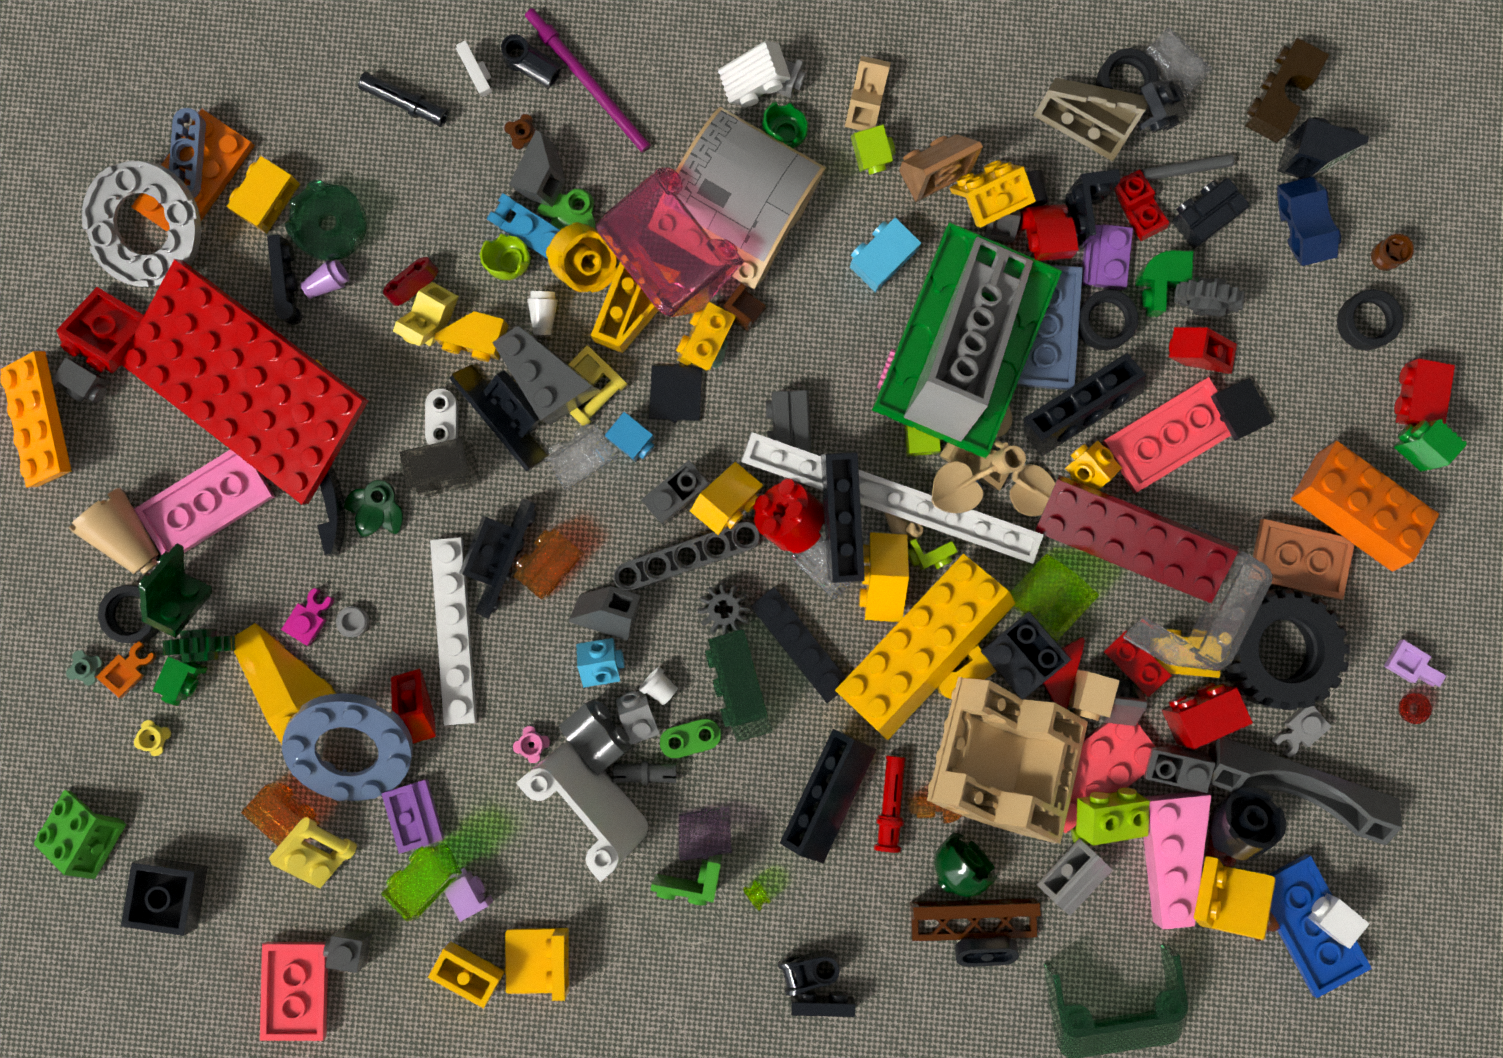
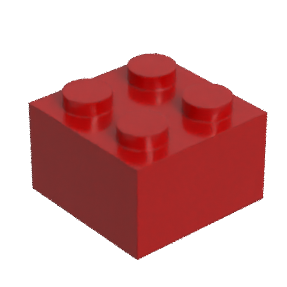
[1162,683,1253,749]

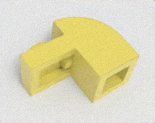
[393,282,459,346]

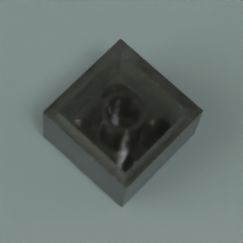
[399,438,481,497]

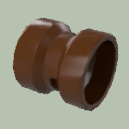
[1371,234,1414,271]

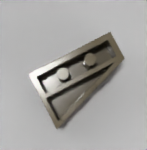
[1033,78,1148,161]

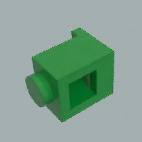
[152,656,207,706]

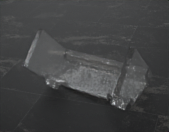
[1123,522,1272,671]

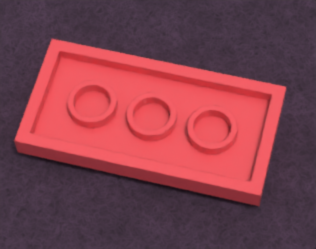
[1102,377,1231,493]
[1063,723,1155,834]

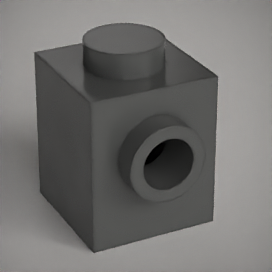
[323,928,372,973]

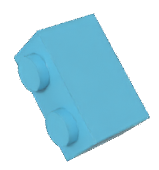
[850,217,921,293]

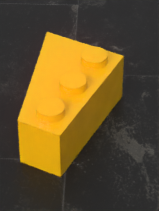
[590,250,684,353]

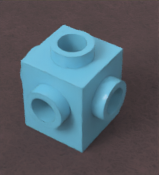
[576,638,625,688]

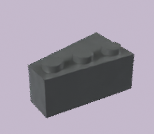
[492,326,601,425]

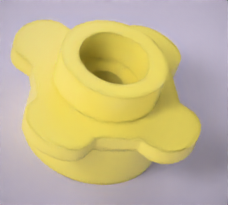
[134,720,171,756]

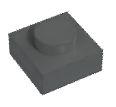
[984,210,1021,243]

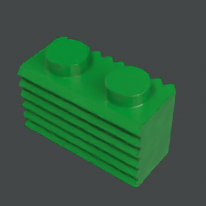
[1394,419,1467,472]

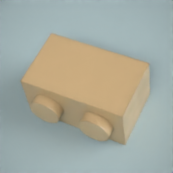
[1068,670,1120,721]

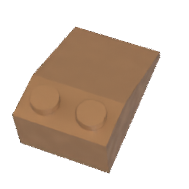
[899,134,983,202]

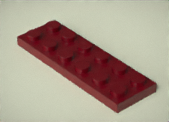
[1035,475,1239,604]

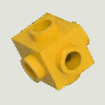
[1065,440,1122,490]

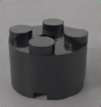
[1209,787,1286,861]

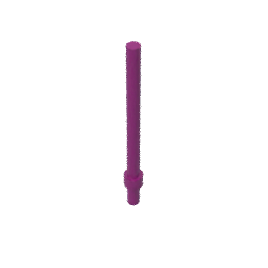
[525,8,651,153]

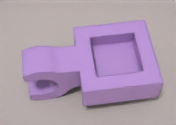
[1384,640,1446,687]

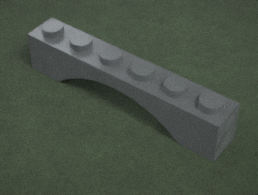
[1208,737,1402,846]

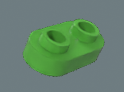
[660,718,721,758]

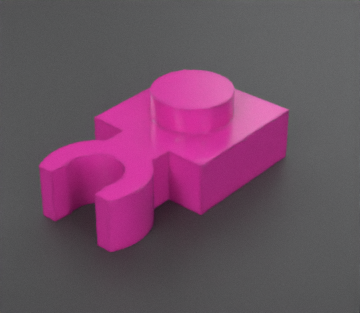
[281,588,334,646]

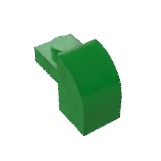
[1135,250,1193,317]

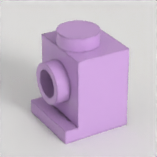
[442,867,493,922]

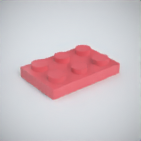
[260,942,328,1041]

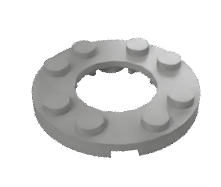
[82,161,201,287]

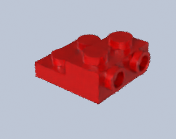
[56,287,144,374]

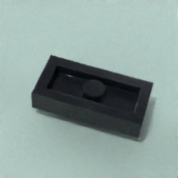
[791,991,855,1017]

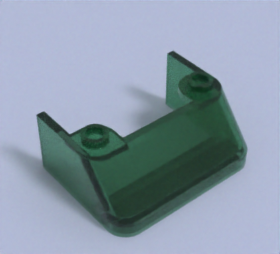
[1043,944,1188,1058]

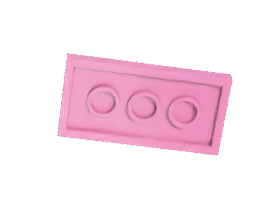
[134,450,275,555]

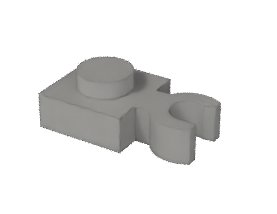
[1271,706,1332,757]

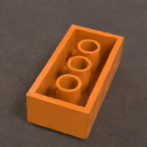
[1291,441,1439,572]

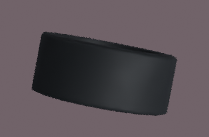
[1096,48,1159,95]
[1078,289,1139,351]
[1337,289,1404,351]
[98,584,159,643]

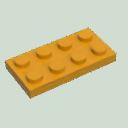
[0,351,72,488]

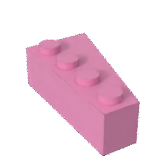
[1143,791,1211,929]

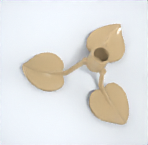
[931,406,1055,516]

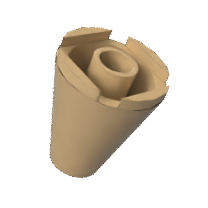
[69,488,159,575]

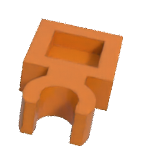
[96,642,156,699]

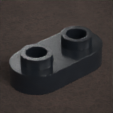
[954,935,1019,967]

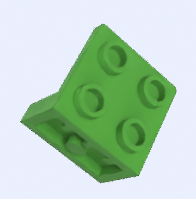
[34,790,126,879]
[650,852,722,906]

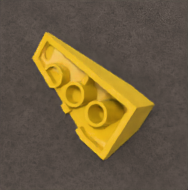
[234,623,336,745]

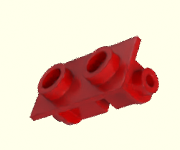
[1104,630,1172,697]

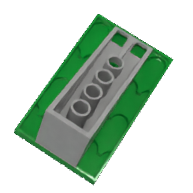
[872,222,1062,459]

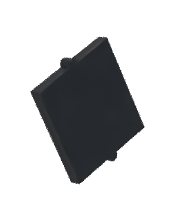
[649,363,702,423]
[1210,378,1274,441]

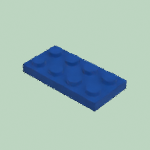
[1268,854,1372,998]

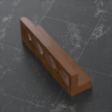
[910,898,1041,941]

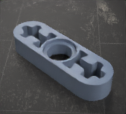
[169,108,206,198]

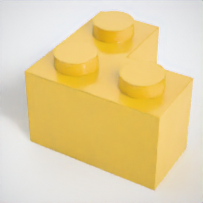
[859,532,909,622]

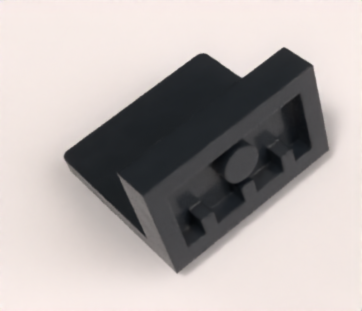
[1065,169,1120,249]

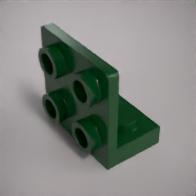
[138,543,212,638]

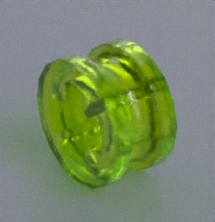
[743,879,772,911]

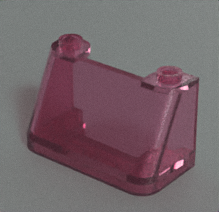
[596,167,744,317]

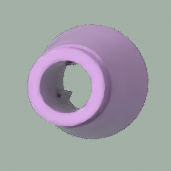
[300,259,349,299]

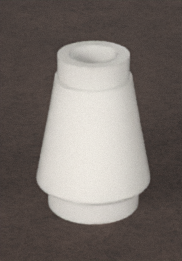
[527,291,558,335]

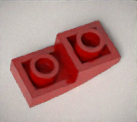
[1114,169,1169,241]

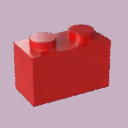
[1394,358,1455,427]

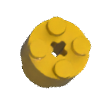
[546,222,619,293]

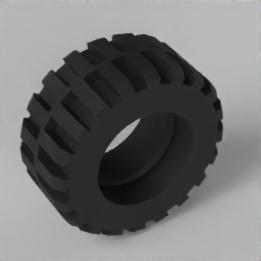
[1218,590,1350,710]

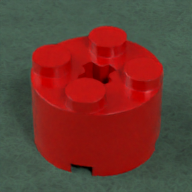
[753,479,825,553]

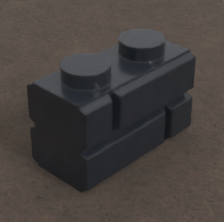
[1172,178,1250,249]

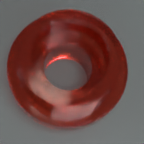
[1398,693,1432,724]

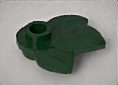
[344,479,403,537]

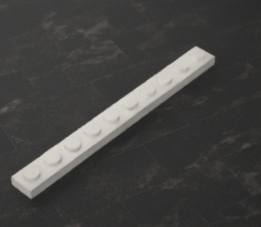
[741,432,1043,564]

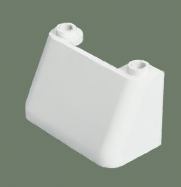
[516,742,648,882]

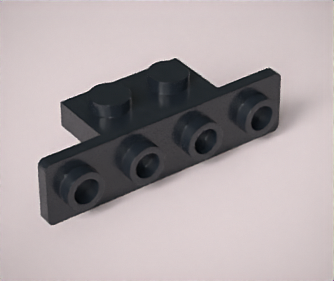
[450,365,548,471]
[459,499,536,619]

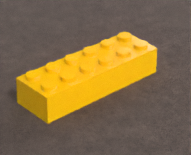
[835,553,1016,740]

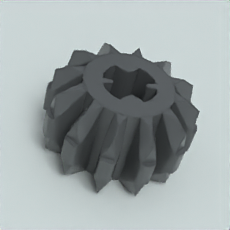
[697,583,750,636]

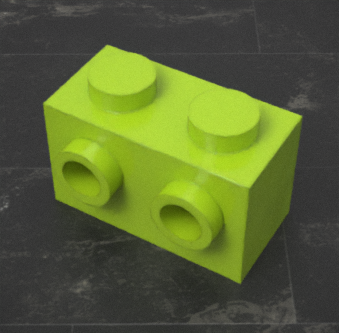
[1076,788,1150,846]

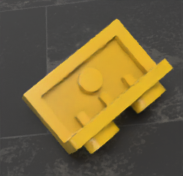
[676,302,735,371]

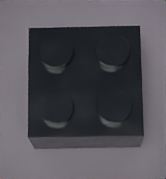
[121,857,208,936]

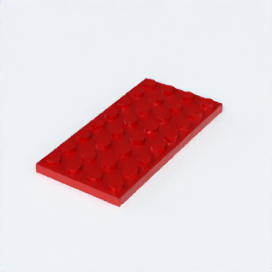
[121,259,369,505]

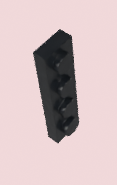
[750,587,846,703]

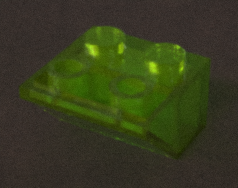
[1010,554,1099,641]
[381,845,462,922]

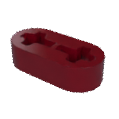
[383,257,438,306]

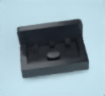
[1138,80,1188,133]

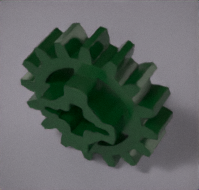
[162,628,235,662]

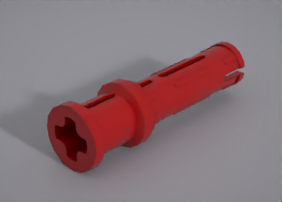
[874,756,906,853]

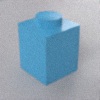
[604,412,655,462]

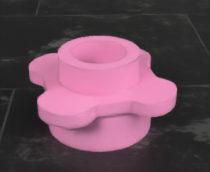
[513,726,550,763]

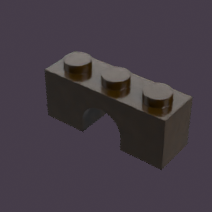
[1245,37,1329,143]

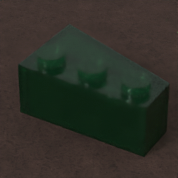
[705,629,773,742]

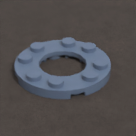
[282,693,413,801]

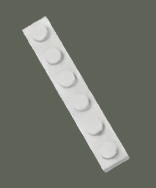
[430,537,477,726]

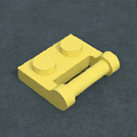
[568,345,628,428]
[269,817,357,888]

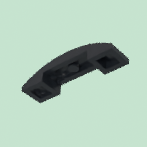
[317,465,346,557]

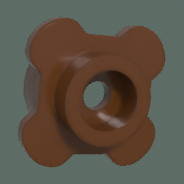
[504,114,538,150]

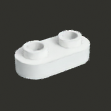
[425,389,458,451]

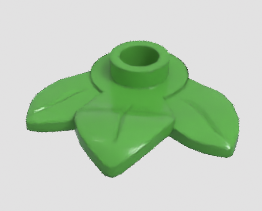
[537,189,596,230]

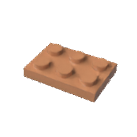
[1248,519,1354,600]

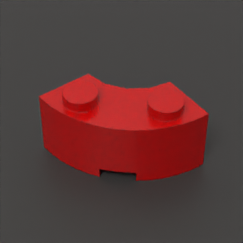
[1020,204,1079,261]

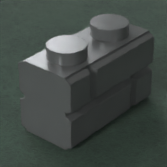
[766,390,811,453]

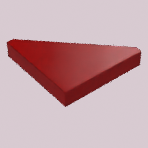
[1042,637,1085,709]

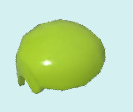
[479,234,531,281]

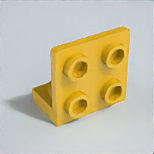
[950,160,1036,228]
[1193,856,1276,940]
[505,928,569,1001]

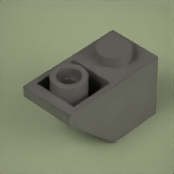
[509,130,566,207]
[641,460,709,526]
[569,586,641,640]
[1144,745,1215,793]

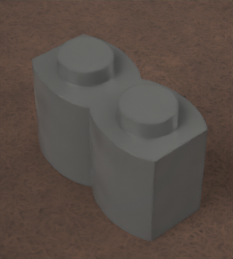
[559,699,632,775]

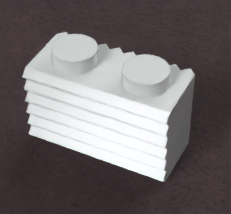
[718,40,791,107]

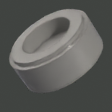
[336,606,370,637]

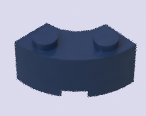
[1277,177,1341,266]

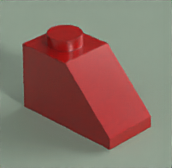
[1169,327,1237,374]
[391,668,436,744]

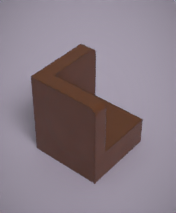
[723,283,766,332]

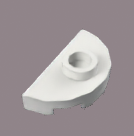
[456,41,492,97]

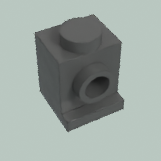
[51,357,110,403]

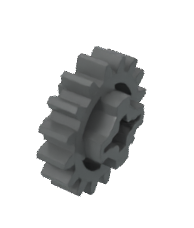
[1174,277,1245,317]

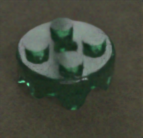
[285,180,367,261]

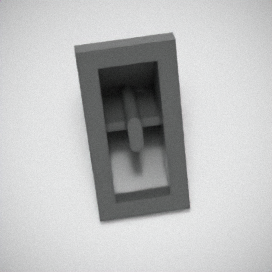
[1104,677,1147,726]

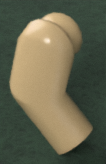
[884,512,923,541]

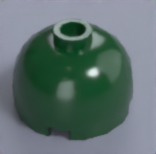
[934,832,997,897]

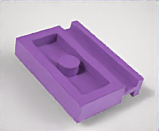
[1082,224,1133,290]
[381,779,445,854]

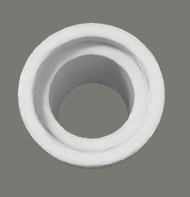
[639,667,678,705]

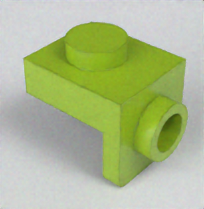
[908,539,957,570]

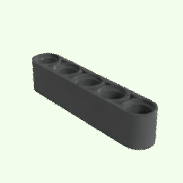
[613,522,760,591]

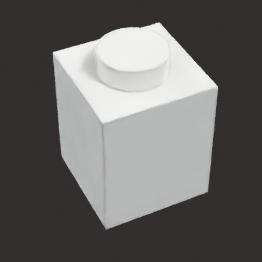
[1308,893,1369,949]

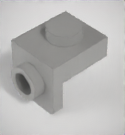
[616,691,660,745]

